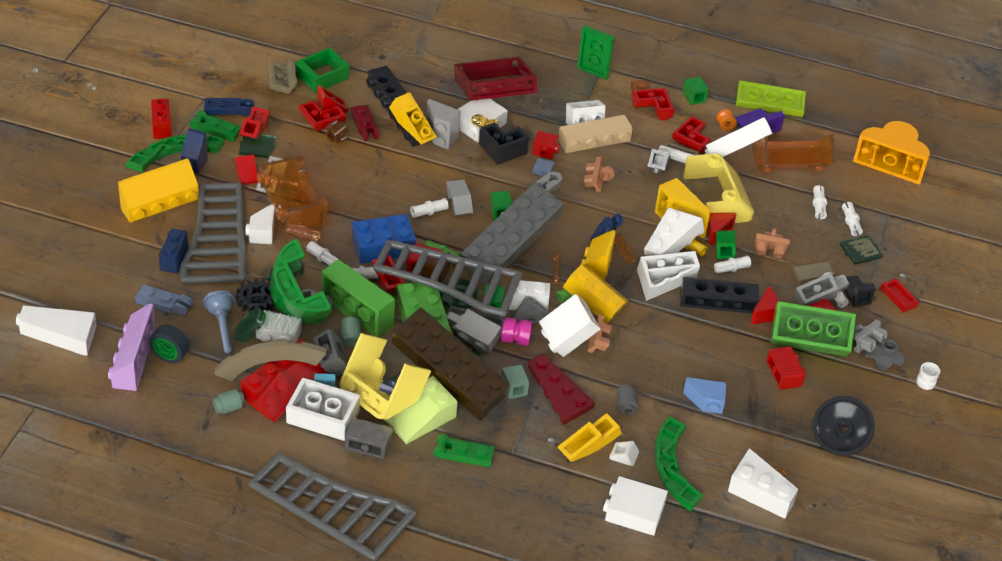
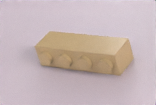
[558,115,633,153]

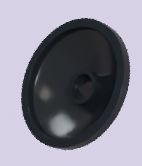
[813,396,875,456]

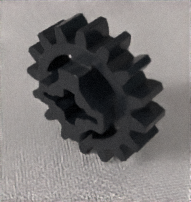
[235,278,275,315]

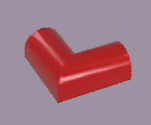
[632,88,675,121]
[299,100,347,132]
[672,116,711,155]

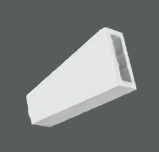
[705,117,773,157]
[16,306,97,356]

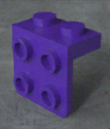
[735,109,785,133]

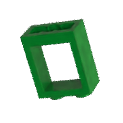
[295,47,350,93]

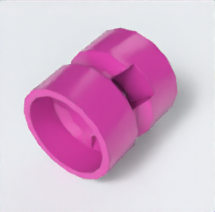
[501,317,532,346]

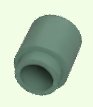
[341,316,361,347]
[212,389,245,414]

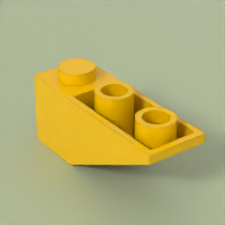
[389,92,437,145]

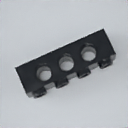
[680,277,759,314]

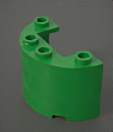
[270,238,331,325]

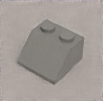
[426,99,460,150]

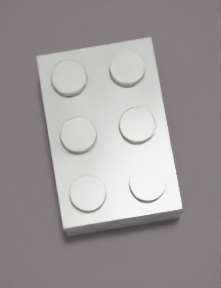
[286,378,360,441]

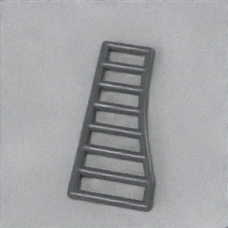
[180,182,246,284]
[373,239,522,317]
[249,453,417,561]

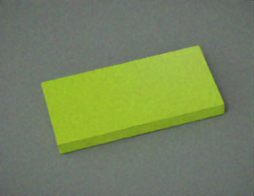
[735,80,806,117]

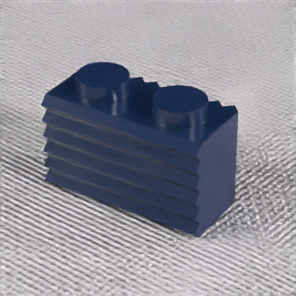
[158,228,188,273]

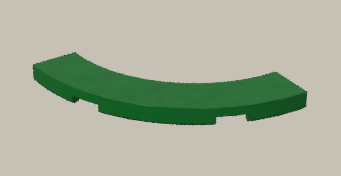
[126,135,225,172]
[654,416,703,512]

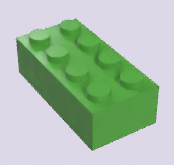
[322,259,395,337]
[396,282,452,334]
[770,301,856,357]

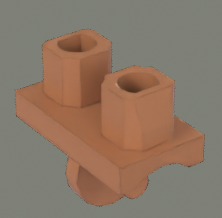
[584,157,615,192]
[754,227,790,259]
[587,314,611,353]

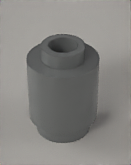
[616,384,638,415]

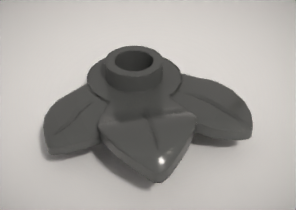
[865,339,905,370]

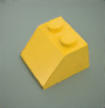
[581,230,616,280]

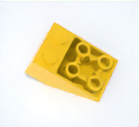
[655,178,711,238]

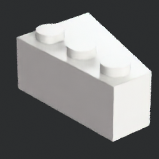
[644,208,704,256]
[637,251,700,301]
[728,448,798,519]

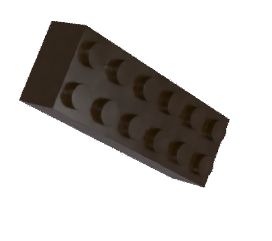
[391,307,510,421]

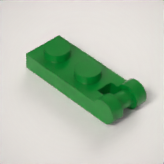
[189,110,241,142]
[433,434,495,467]

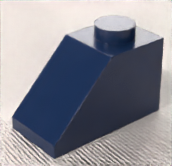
[181,128,208,174]

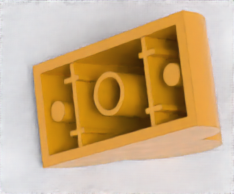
[853,121,930,185]

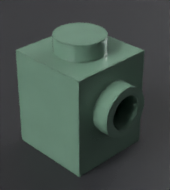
[502,364,529,399]

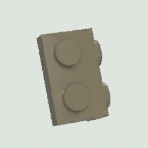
[268,60,298,94]

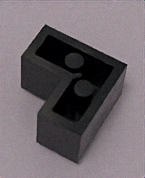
[479,122,529,165]

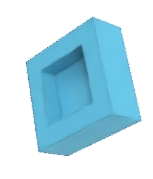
[314,374,335,387]

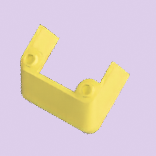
[683,153,754,223]
[340,333,431,420]

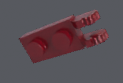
[350,104,379,142]

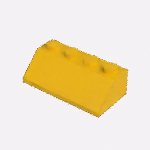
[118,158,199,223]

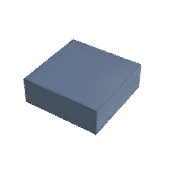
[532,158,555,177]

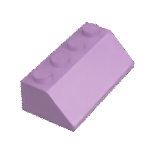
[108,304,155,391]

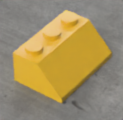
[563,264,628,324]

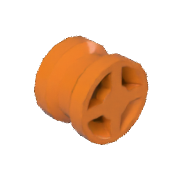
[716,109,737,131]

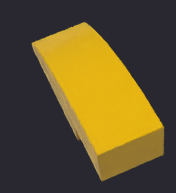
[558,413,622,462]

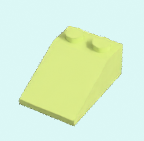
[385,376,457,444]

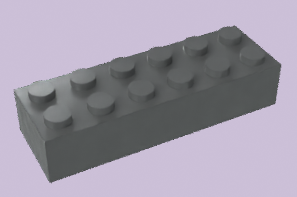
[460,181,564,285]

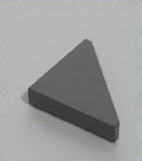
[511,296,550,324]

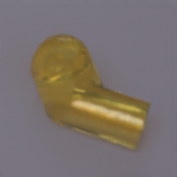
[471,114,498,128]

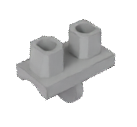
[853,319,887,353]

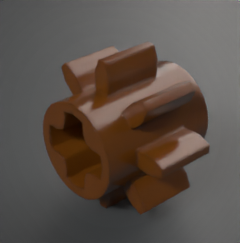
[326,120,348,143]

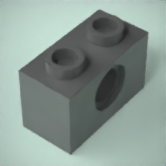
[313,328,349,378]

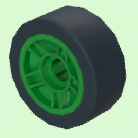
[149,324,190,364]

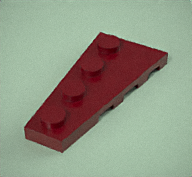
[528,353,595,426]

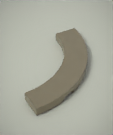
[214,341,326,381]

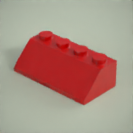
[241,339,329,420]

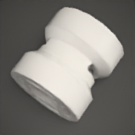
[916,362,940,390]

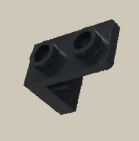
[844,275,876,307]

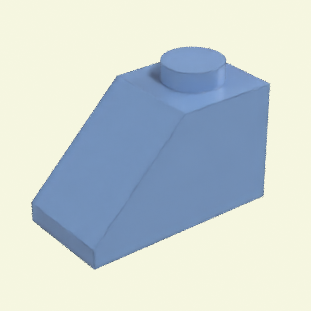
[683,377,726,414]

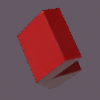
[239,107,270,139]

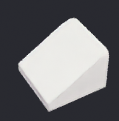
[609,441,639,466]

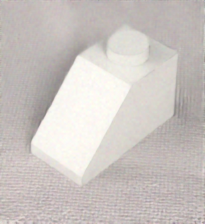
[246,204,275,244]

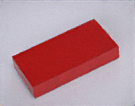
[880,278,920,313]

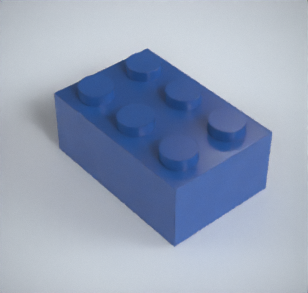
[352,214,416,264]

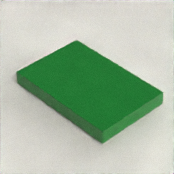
[577,25,615,80]

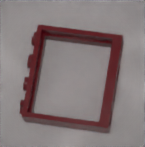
[454,57,537,101]

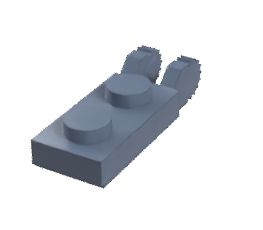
[135,284,193,315]

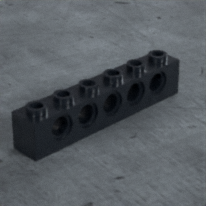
[366,65,432,147]

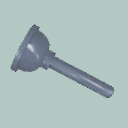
[203,290,234,354]

